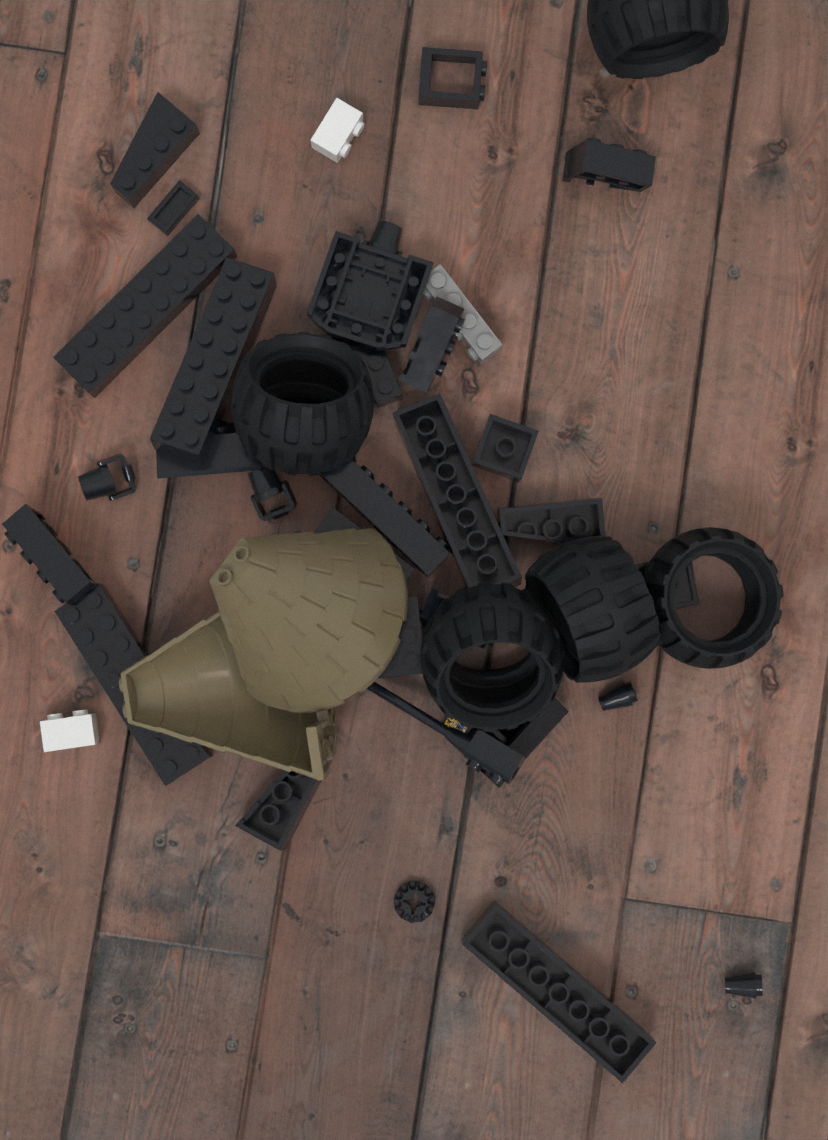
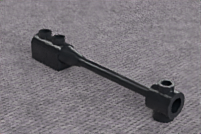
[367,682,526,786]

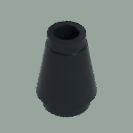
[598,682,638,711]
[725,972,763,999]

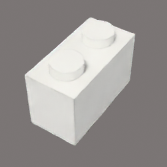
[311,98,365,163]
[40,709,100,752]

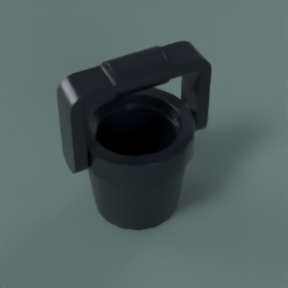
[363,221,403,256]
[78,454,136,501]
[247,466,297,521]

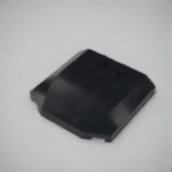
[307,231,434,351]

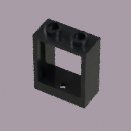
[418,47,487,109]

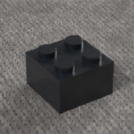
[472,414,539,483]

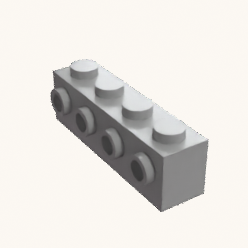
[423,264,502,365]

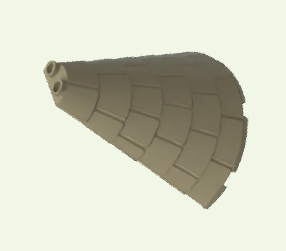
[209,527,408,713]
[119,611,336,781]

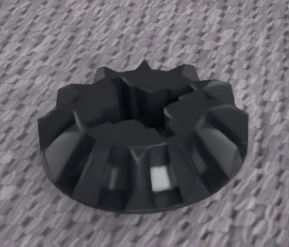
[394,881,435,923]

